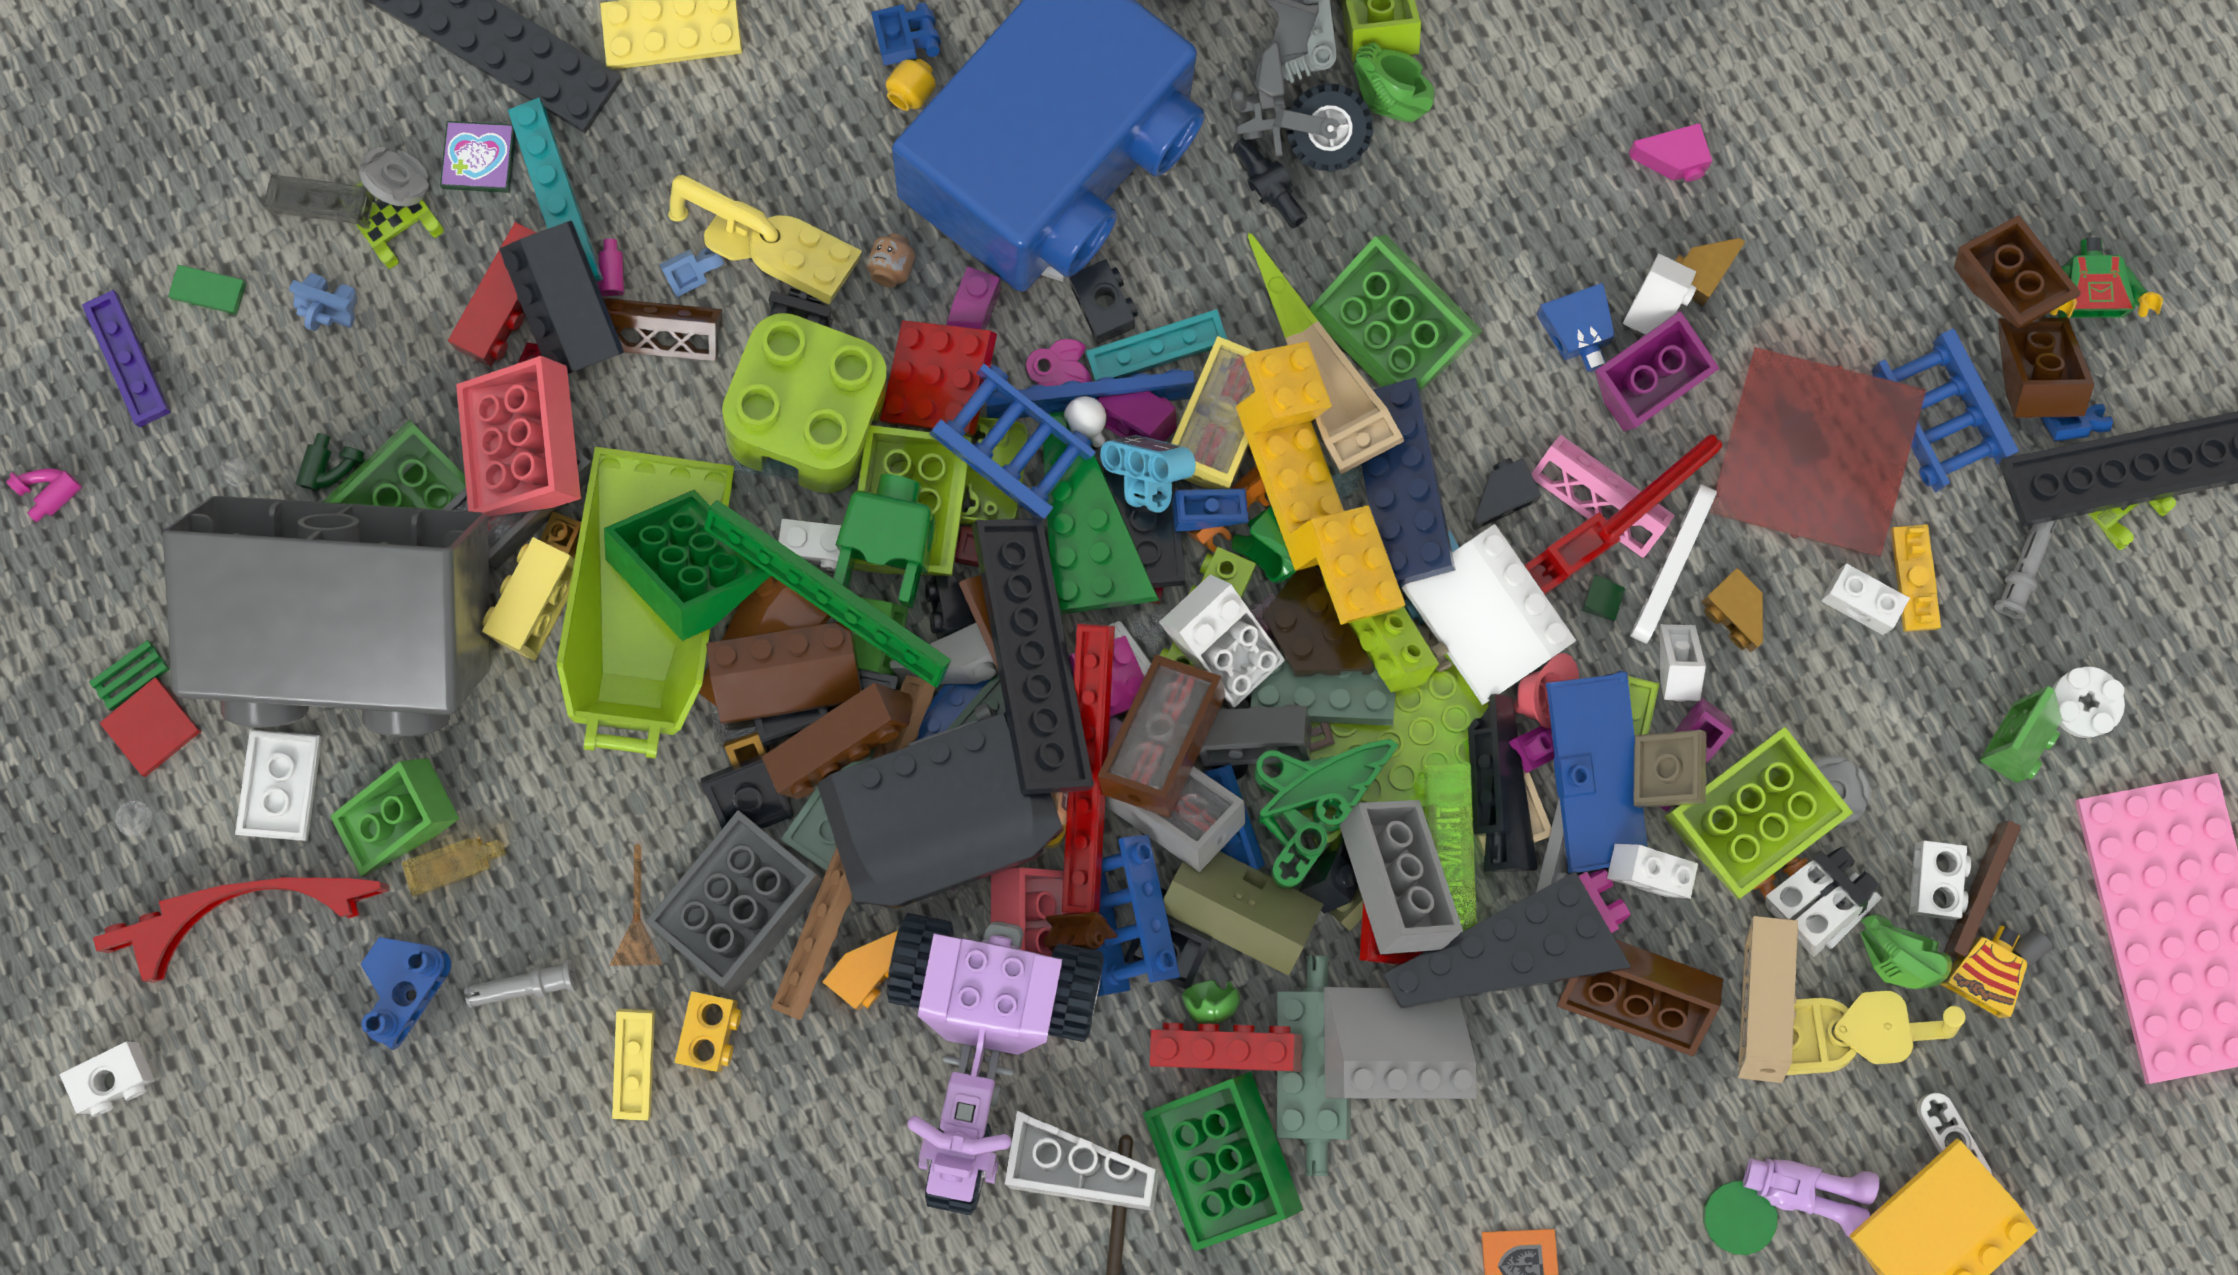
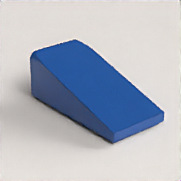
[1172,489,1249,531]

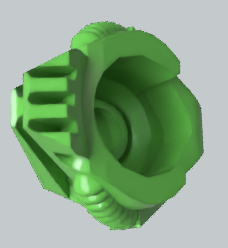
[1353,42,1435,122]
[1860,914,1952,989]

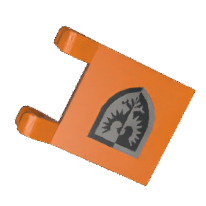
[1481,1229,1559,1275]

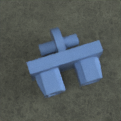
[289,273,357,331]

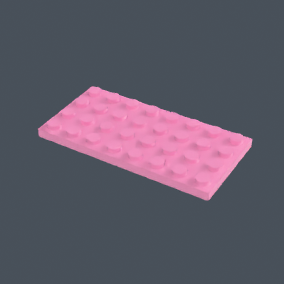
[2075,773,2238,1084]

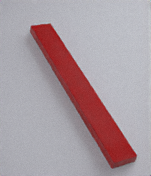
[1061,624,1115,914]

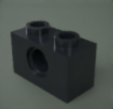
[1069,259,1138,345]

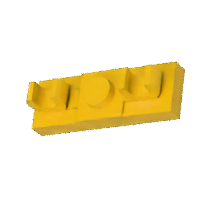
[1891,525,1941,632]

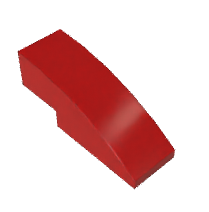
[1524,512,1621,596]

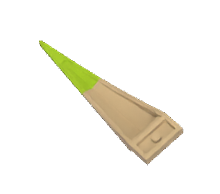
[1248,233,1404,474]

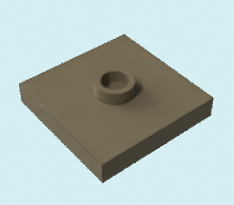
[1634,730,1706,808]

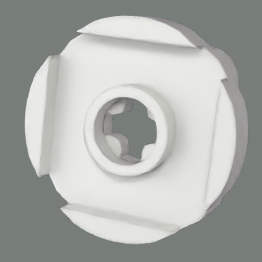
[2053,667,2125,738]

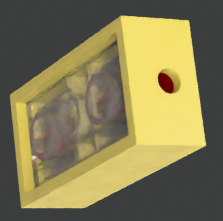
[1171,336,1256,489]

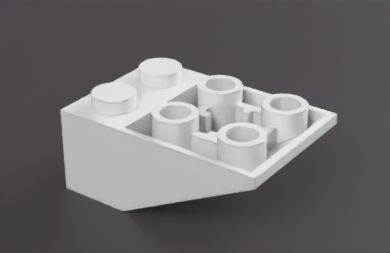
[1159,575,1285,708]

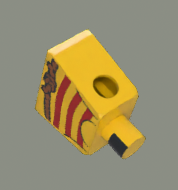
[1940,926,2027,1018]

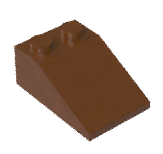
[1954,215,2081,329]
[1998,317,2095,418]

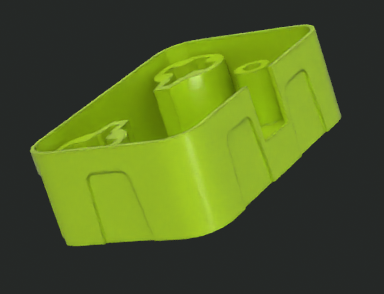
[960,417,1029,526]

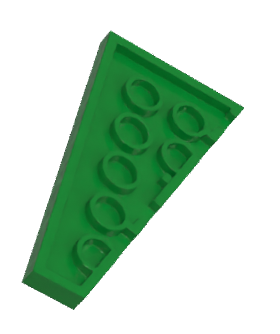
[1043,411,1160,615]

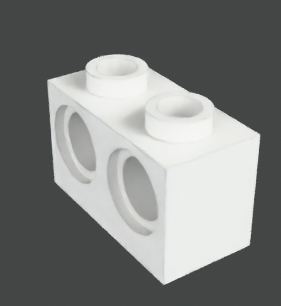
[1909,841,1971,920]
[1607,844,1698,899]

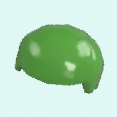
[1181,979,1241,1024]

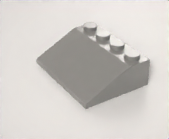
[1324,987,1477,1099]

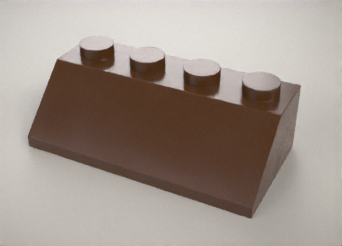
[706,622,862,724]
[762,682,913,799]
[1557,939,1723,1057]

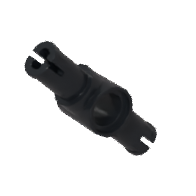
[1233,138,1307,229]

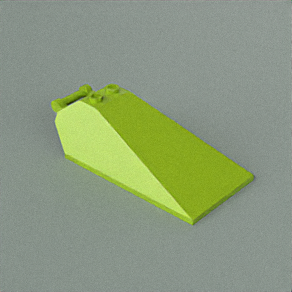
[556,447,734,759]

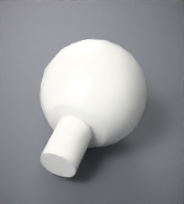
[1064,396,1106,447]

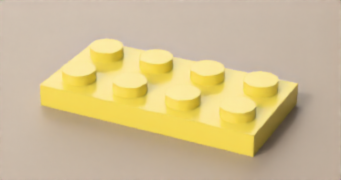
[600,0,742,70]

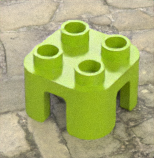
[722,313,886,493]

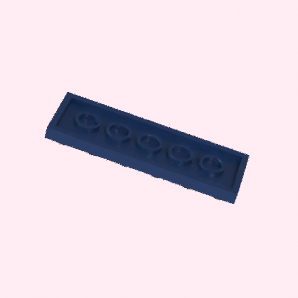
[1361,378,1456,586]

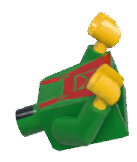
[2050,237,2163,318]

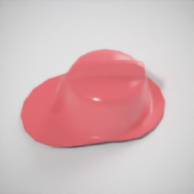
[1513,653,1579,729]

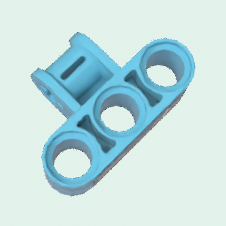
[1100,435,1196,512]

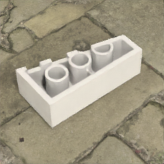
[1005,1111,1159,1211]

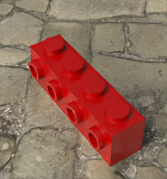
[1150,1023,1303,1072]

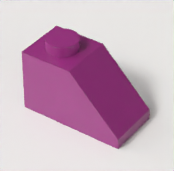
[1097,391,1177,442]

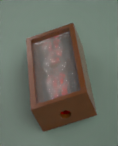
[1098,654,1225,818]

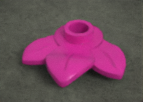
[1025,339,1092,387]

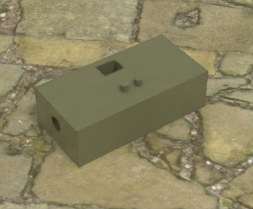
[1163,851,1323,976]

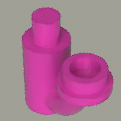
[597,239,624,296]
[6,468,83,522]

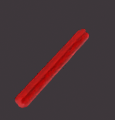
[1598,434,1722,543]

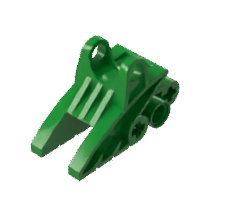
[1254,739,1399,889]

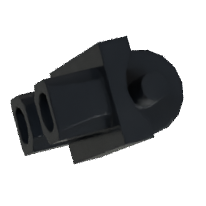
[768,288,833,328]

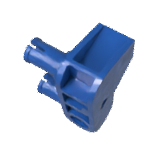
[360,937,451,1050]

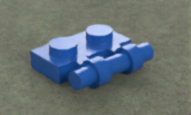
[871,3,941,66]

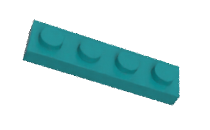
[1086,309,1228,381]

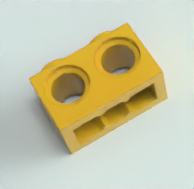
[674,991,742,1072]

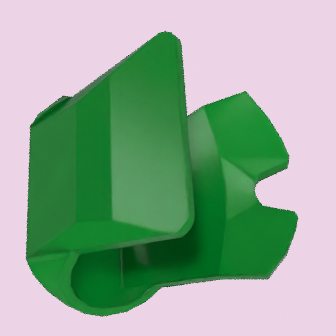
[1232,506,1295,584]

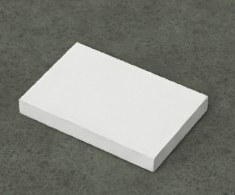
[235,729,322,841]

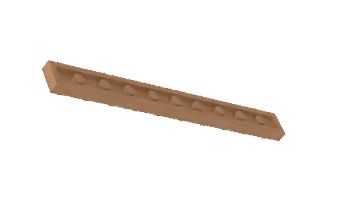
[771,675,935,1020]

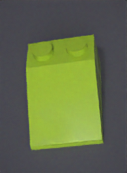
[1340,0,1421,62]

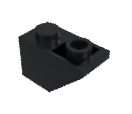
[925,575,976,640]
[1299,832,1358,914]

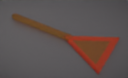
[609,844,663,966]

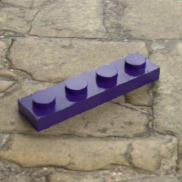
[82,290,171,427]

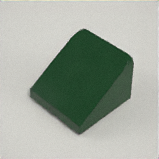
[1581,574,1625,622]

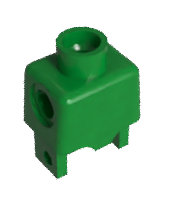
[833,474,936,609]

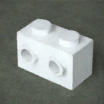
[1623,253,1697,335]
[779,519,841,572]

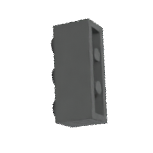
[1199,704,1312,766]

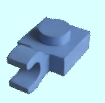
[659,247,724,297]

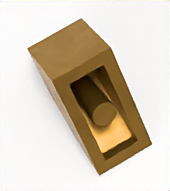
[1675,238,1746,306]

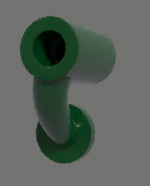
[295,433,365,492]

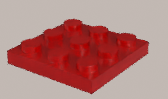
[880,320,997,436]

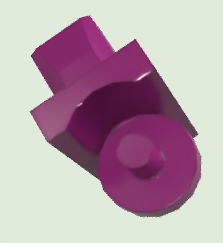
[1509,726,1555,773]

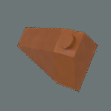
[699,576,831,707]

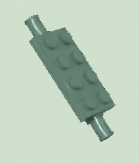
[1277,955,1351,1176]

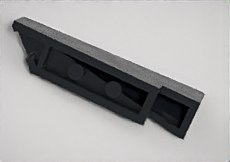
[1468,694,1537,872]

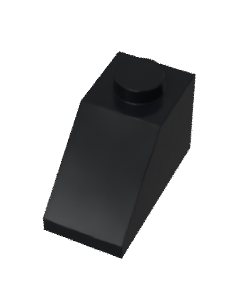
[1471,458,1541,531]

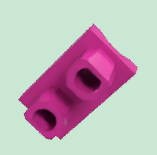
[1579,869,1631,933]

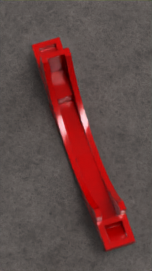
[93,877,390,983]

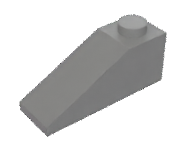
[889,623,999,684]

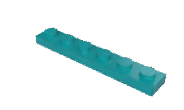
[508,97,603,282]

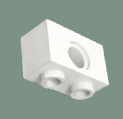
[1821,563,1910,635]
[60,1041,155,1117]

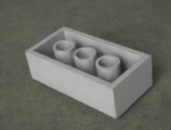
[1339,800,1463,954]

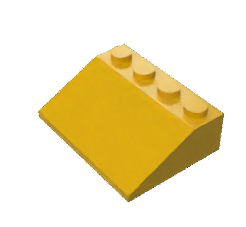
[1849,1139,2038,1275]

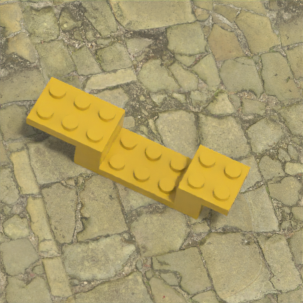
[1235,341,1405,625]

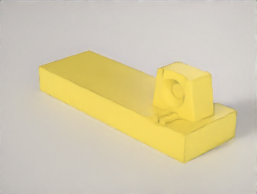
[612,1009,655,1121]

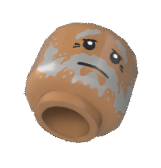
[866,233,916,288]

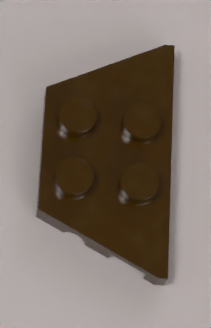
[1262,566,1374,677]

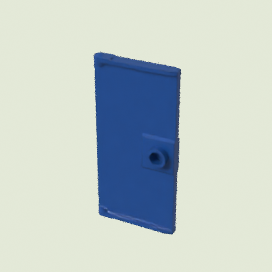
[1546,671,1648,873]

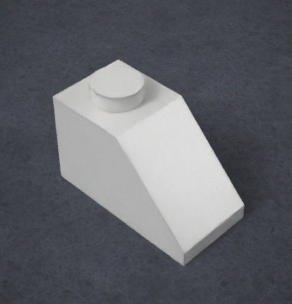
[1660,624,1706,702]

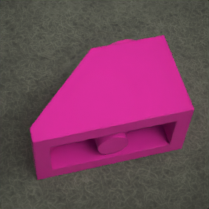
[1629,123,1712,182]

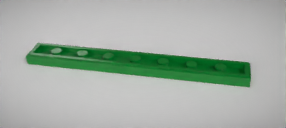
[704,500,951,688]

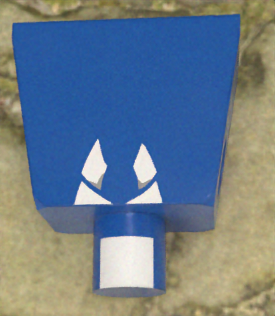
[1536,283,1614,372]

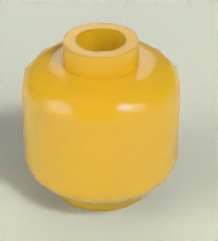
[885,59,936,111]

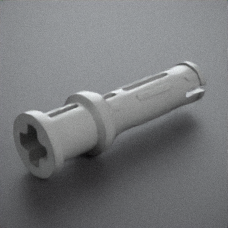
[1994,520,2058,619]
[464,959,578,1008]

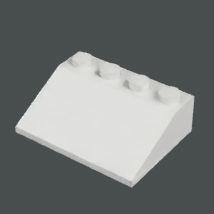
[1401,524,1576,705]

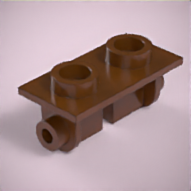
[1044,912,1118,952]

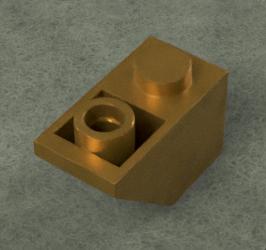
[1701,568,1763,652]

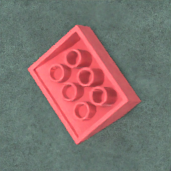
[456,356,581,517]

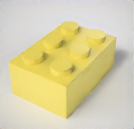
[482,537,575,661]

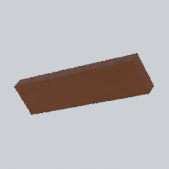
[1943,820,2021,958]

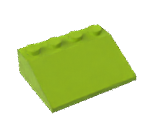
[853,425,972,576]
[1664,727,1853,900]

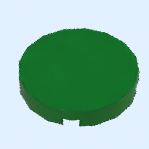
[1703,1181,1778,1255]

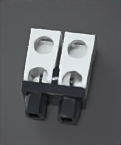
[1765,847,1879,957]

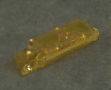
[401,838,506,897]

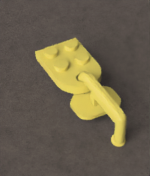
[668,175,862,305]
[1786,991,1966,1075]

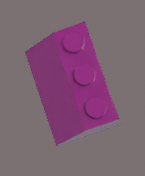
[1595,311,1720,432]

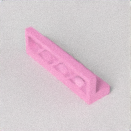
[1531,434,1675,558]

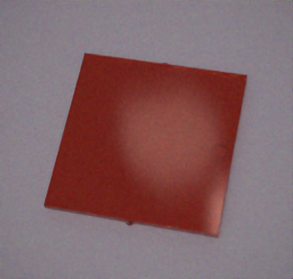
[1709,347,1926,557]

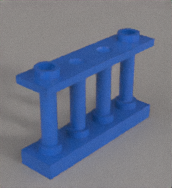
[1871,328,2019,493]
[929,364,1095,520]
[1094,834,1180,997]

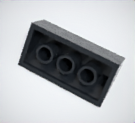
[499,220,624,374]

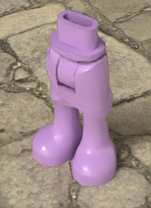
[1743,1158,1879,1238]

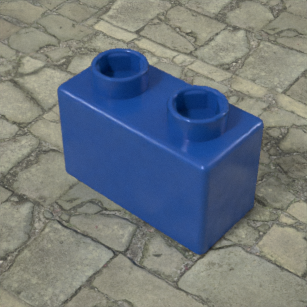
[892,0,1205,292]

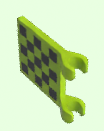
[337,181,444,269]

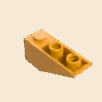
[822,931,898,1010]

